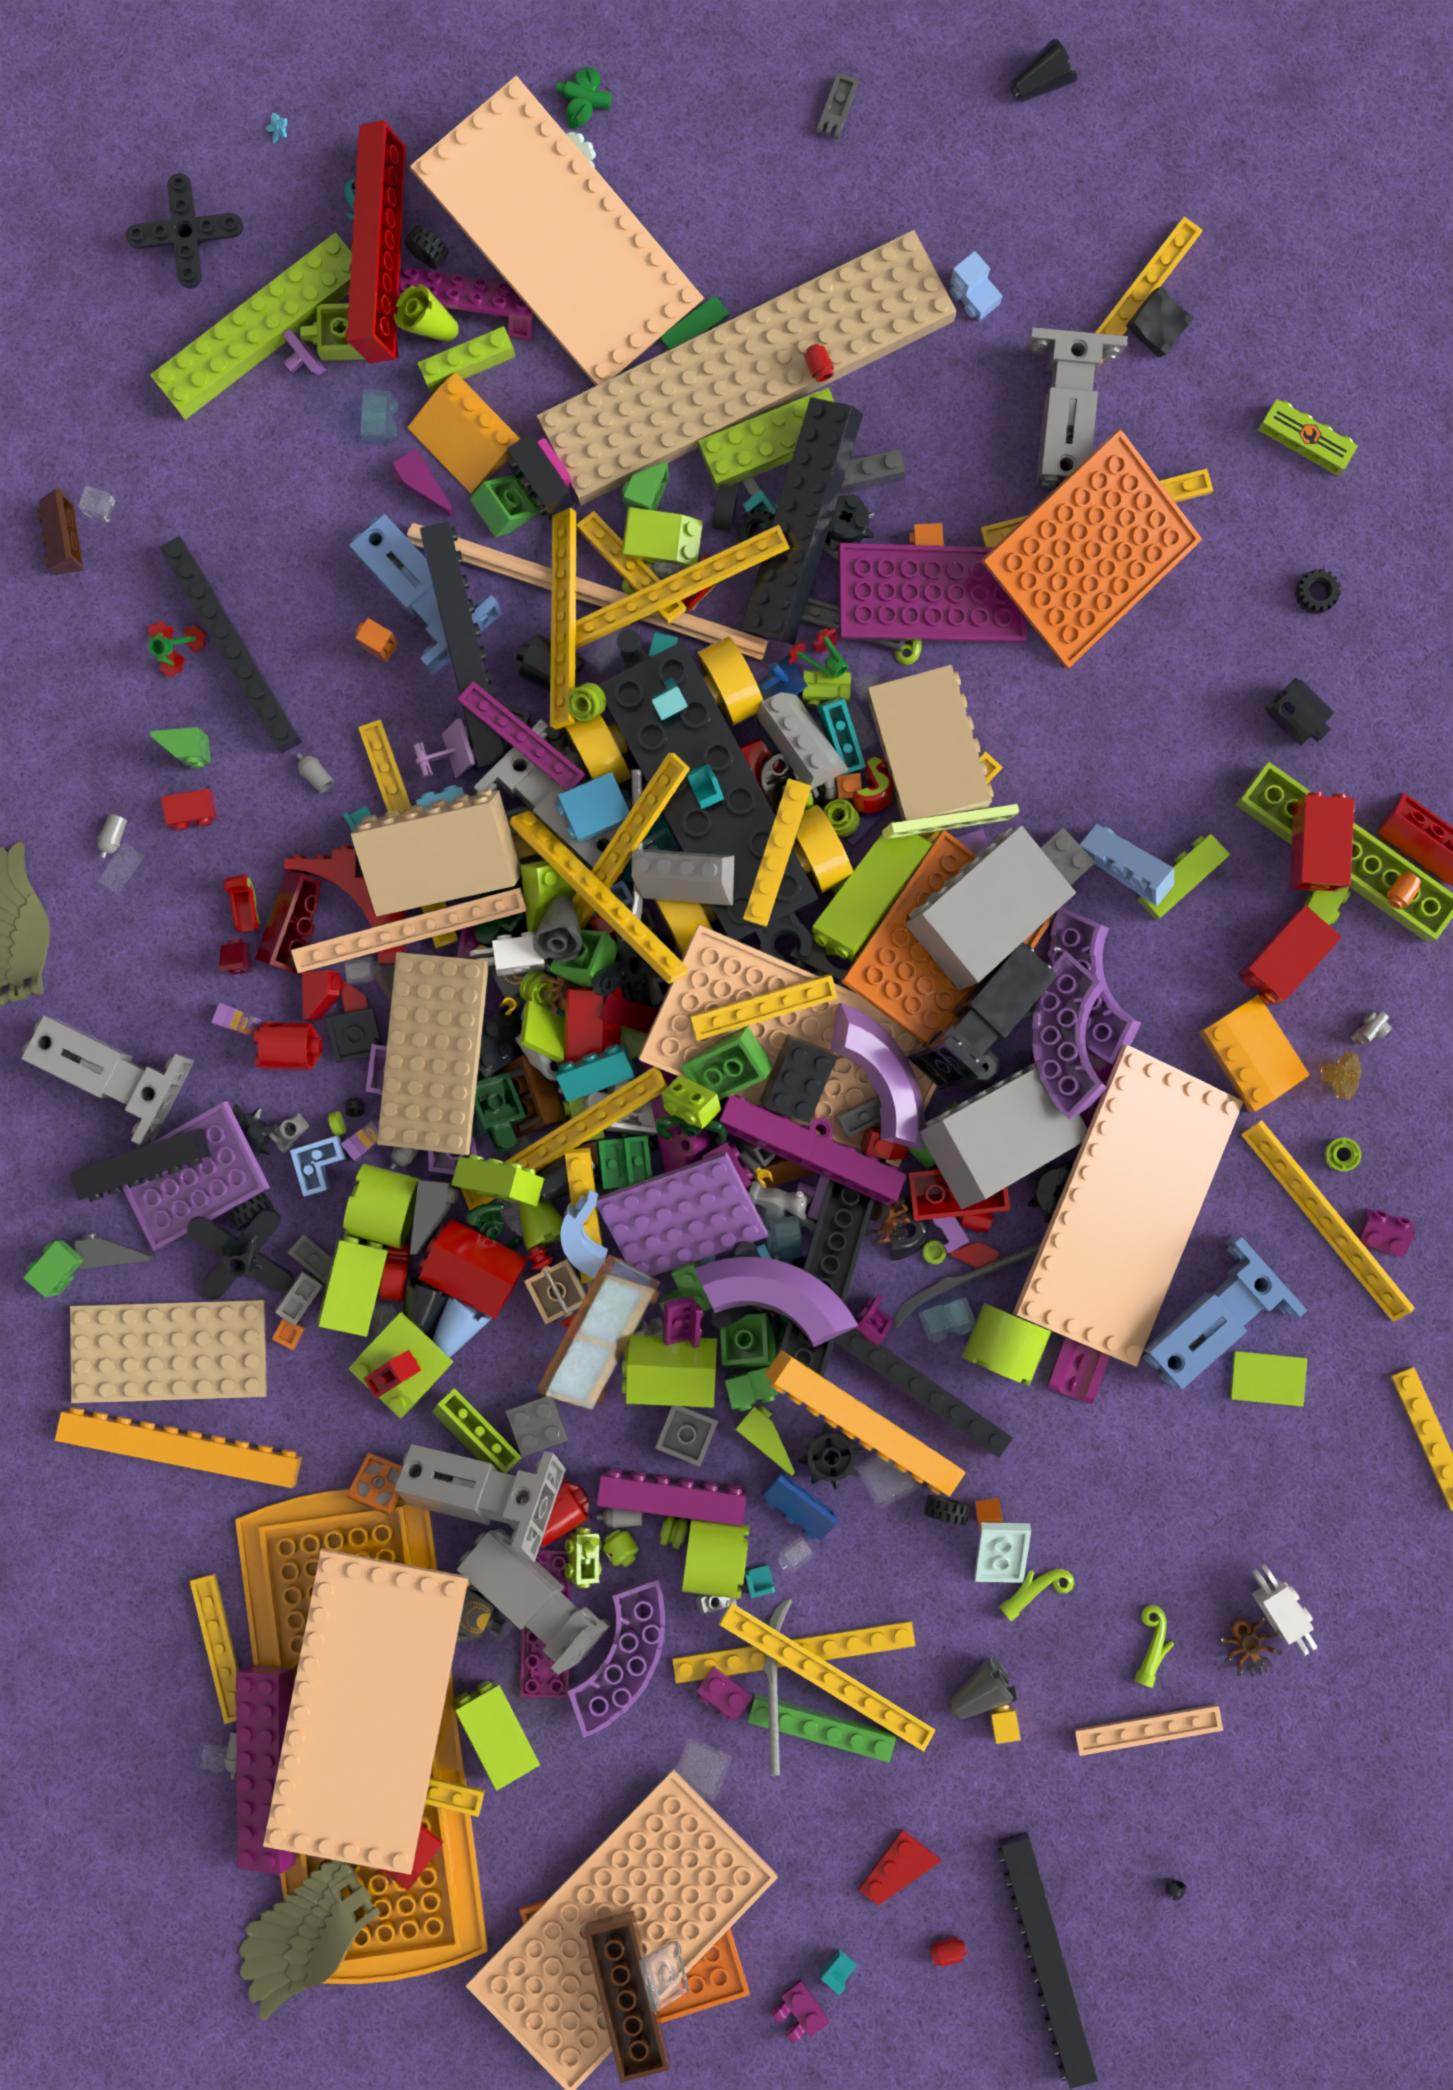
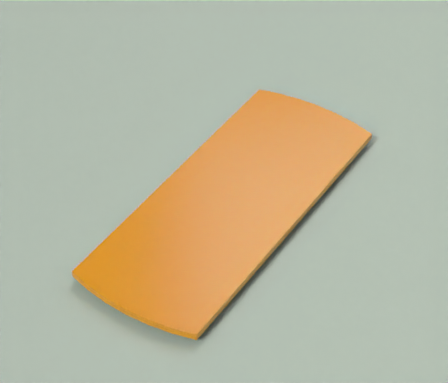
[235,1488,488,1984]

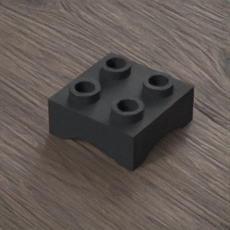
[1126,286,1194,358]

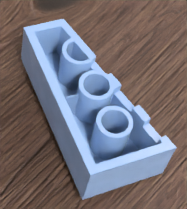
[1080,824,1174,907]

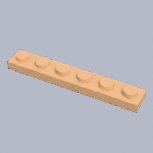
[1074,1704,1223,1756]

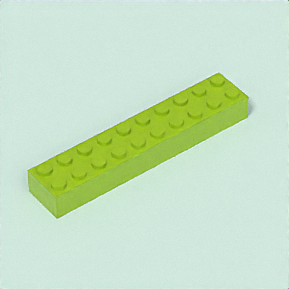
[150,232,352,420]
[1235,762,1453,943]

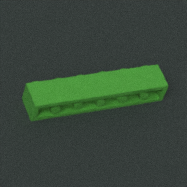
[748,1693,896,1763]

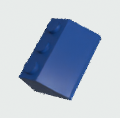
[762,1470,839,1541]

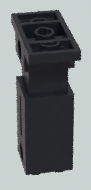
[907,942,1057,1090]

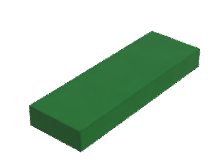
[660,296,729,350]

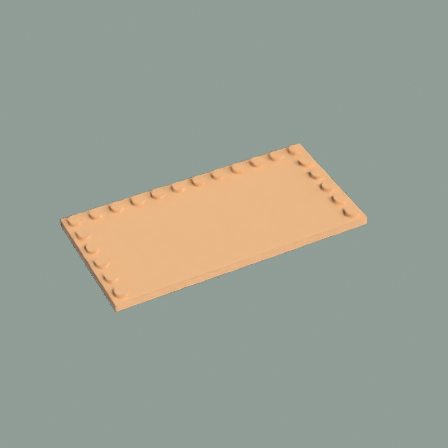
[410,76,704,386]
[638,924,936,1167]
[1013,1045,1244,1367]
[263,1548,469,1875]
[466,1769,778,2090]

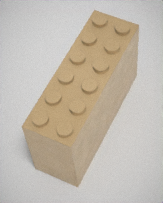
[868,665,994,822]
[351,789,521,916]

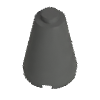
[533,896,582,963]
[948,1656,1019,1719]

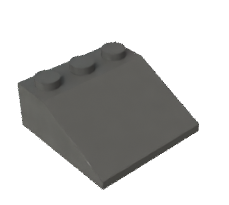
[410,1180,460,1254]

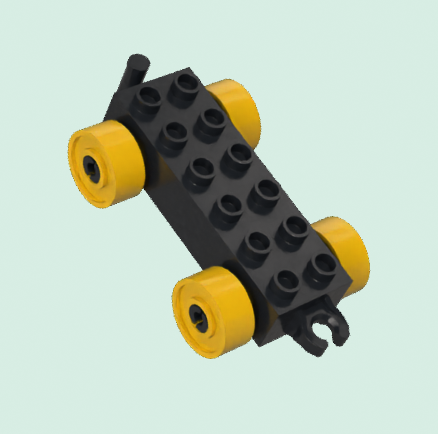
[565,630,853,961]

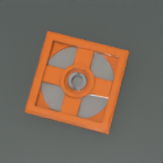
[346,1452,403,1516]

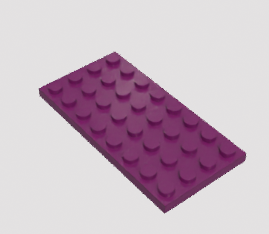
[838,543,1027,643]

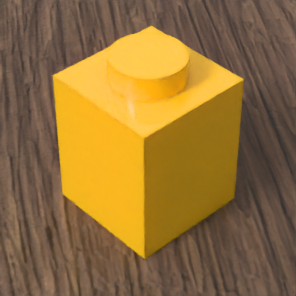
[989,1704,1020,1744]

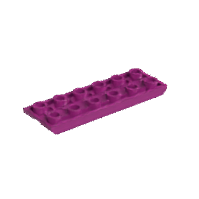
[1046,1336,1110,1404]
[520,1550,571,1698]

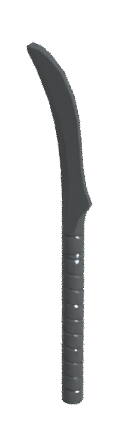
[895,1243,1041,1329]

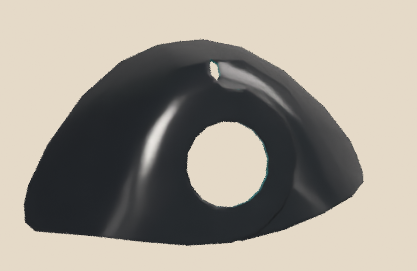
[891,1195,930,1261]

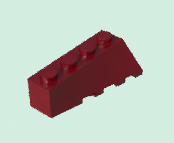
[255,870,321,976]

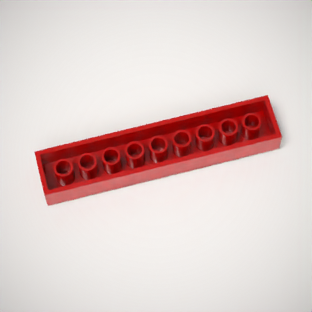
[346,120,406,364]

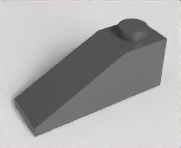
[75,1233,155,1270]

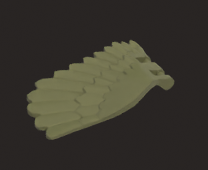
[0,842,50,1007]
[239,1859,381,2022]

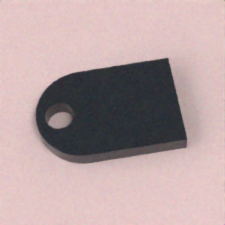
[759,751,824,815]

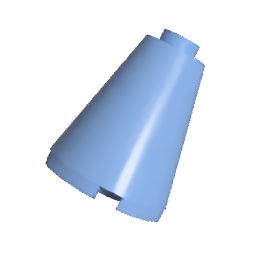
[432,1296,492,1357]

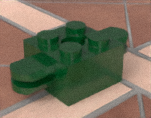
[475,863,529,947]
[472,1073,526,1153]

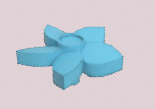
[265,113,287,143]

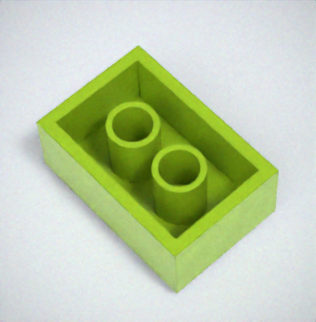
[451,1154,544,1207]

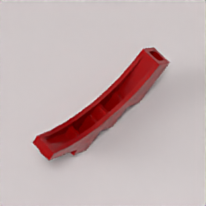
[284,845,406,965]

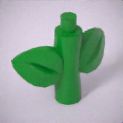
[556,67,613,129]

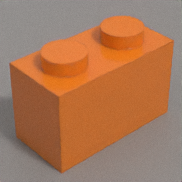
[355,618,399,663]

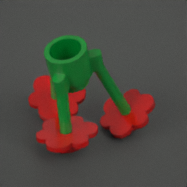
[148,621,206,678]
[788,628,849,679]

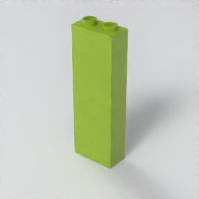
[812,821,932,961]

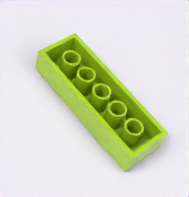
[698,387,835,491]

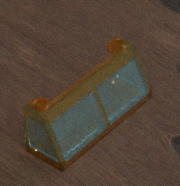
[536,1254,661,1410]

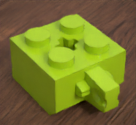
[300,303,366,361]

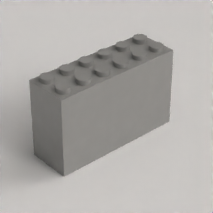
[904,825,1076,991]
[919,1062,1088,1209]

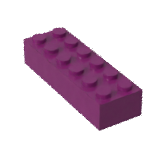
[597,1467,747,1526]

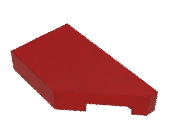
[341,980,369,1012]
[949,1242,1000,1274]

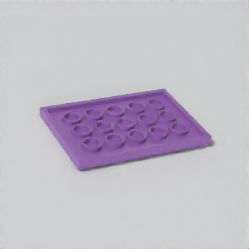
[122,1101,270,1251]
[596,1151,768,1281]

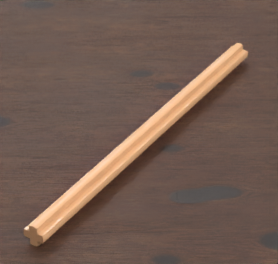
[407,523,769,661]

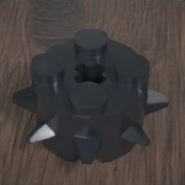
[825,494,875,551]
[233,1104,275,1157]
[1027,1161,1072,1224]
[798,1422,864,1489]

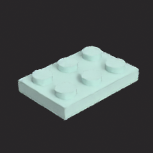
[974,1522,1031,1583]

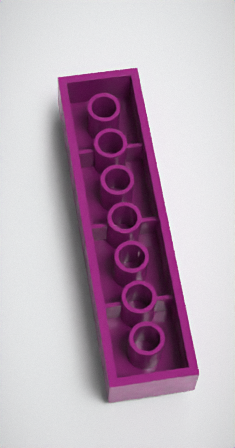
[236,1664,296,1874]

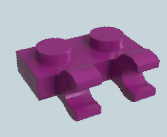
[771,1979,830,2044]

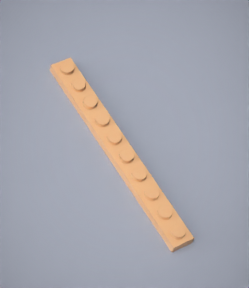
[291,887,527,973]

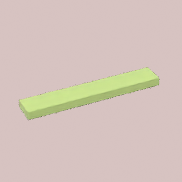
[882,804,1019,839]

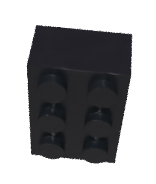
[506,433,572,520]
[760,1034,837,1124]

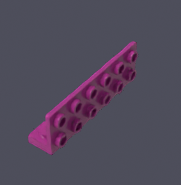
[398,268,534,340]

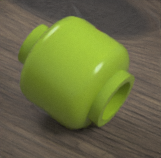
[603,1529,639,1567]

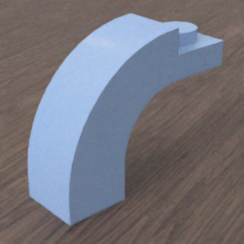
[560,1189,608,1279]

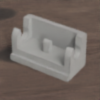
[275,1268,323,1326]

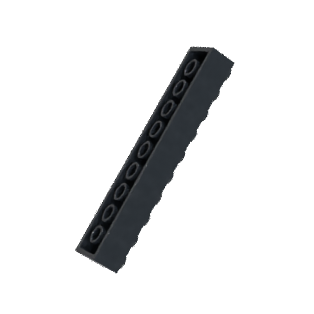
[742,397,863,645]
[776,1143,886,1378]

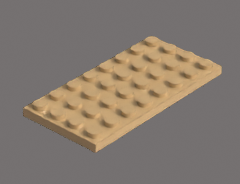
[377,952,489,1155]
[70,1300,267,1403]

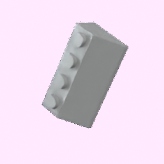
[756,692,848,790]
[632,849,734,905]

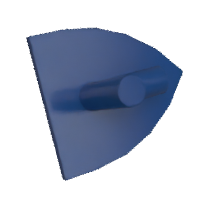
[759,656,808,701]

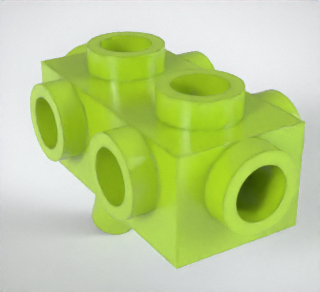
[565,1527,602,1588]

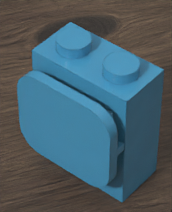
[555,772,630,844]

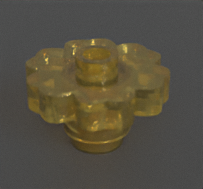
[1321,1051,1361,1101]

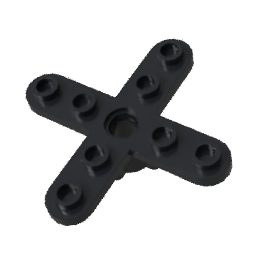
[126,173,243,289]
[592,909,674,1008]
[187,1208,293,1299]
[709,1241,805,1343]

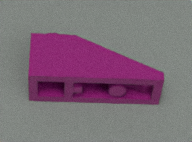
[392,449,455,516]

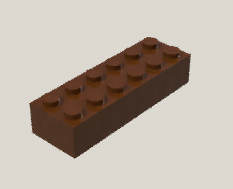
[584,1911,671,2083]

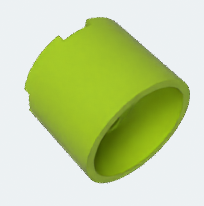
[343,1163,421,1249]
[962,1303,1051,1386]
[682,1519,750,1599]

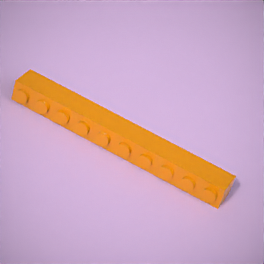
[765,1350,966,1497]
[55,1407,302,1488]

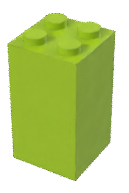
[317,1234,388,1337]
[622,1335,717,1408]
[451,1679,540,1791]

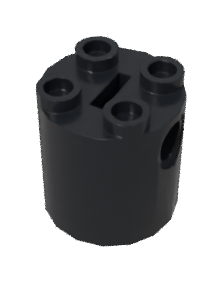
[516,634,586,691]
[1264,677,1335,746]

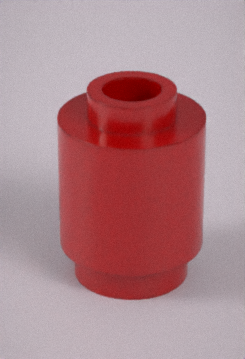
[803,344,834,382]
[956,1213,993,1233]
[929,1936,967,1967]

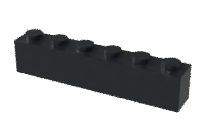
[70,1128,211,1202]

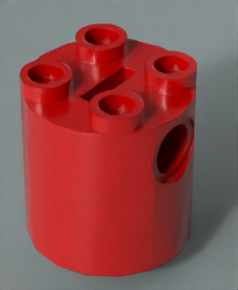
[254,1022,323,1070]
[540,1478,589,1548]

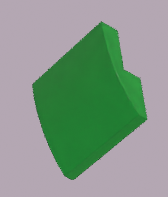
[596,1136,652,1189]

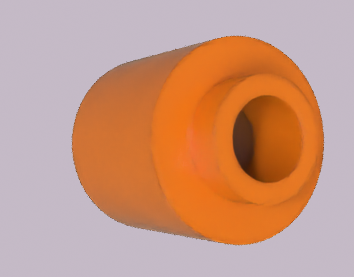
[1386,872,1421,909]

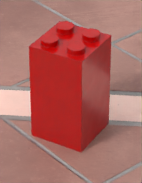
[1289,792,1355,892]
[1238,905,1342,1005]
[418,1218,528,1319]

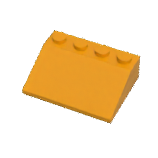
[407,372,520,495]
[1198,995,1310,1113]

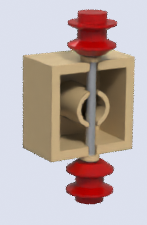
[524,1245,591,1338]

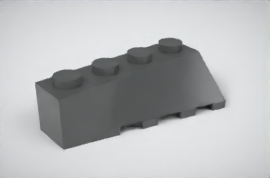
[839,449,906,495]

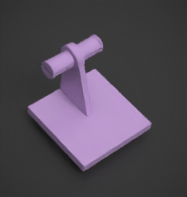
[414,718,475,778]

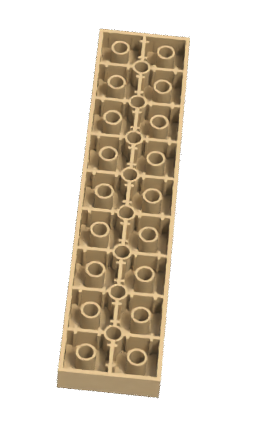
[537,230,957,506]

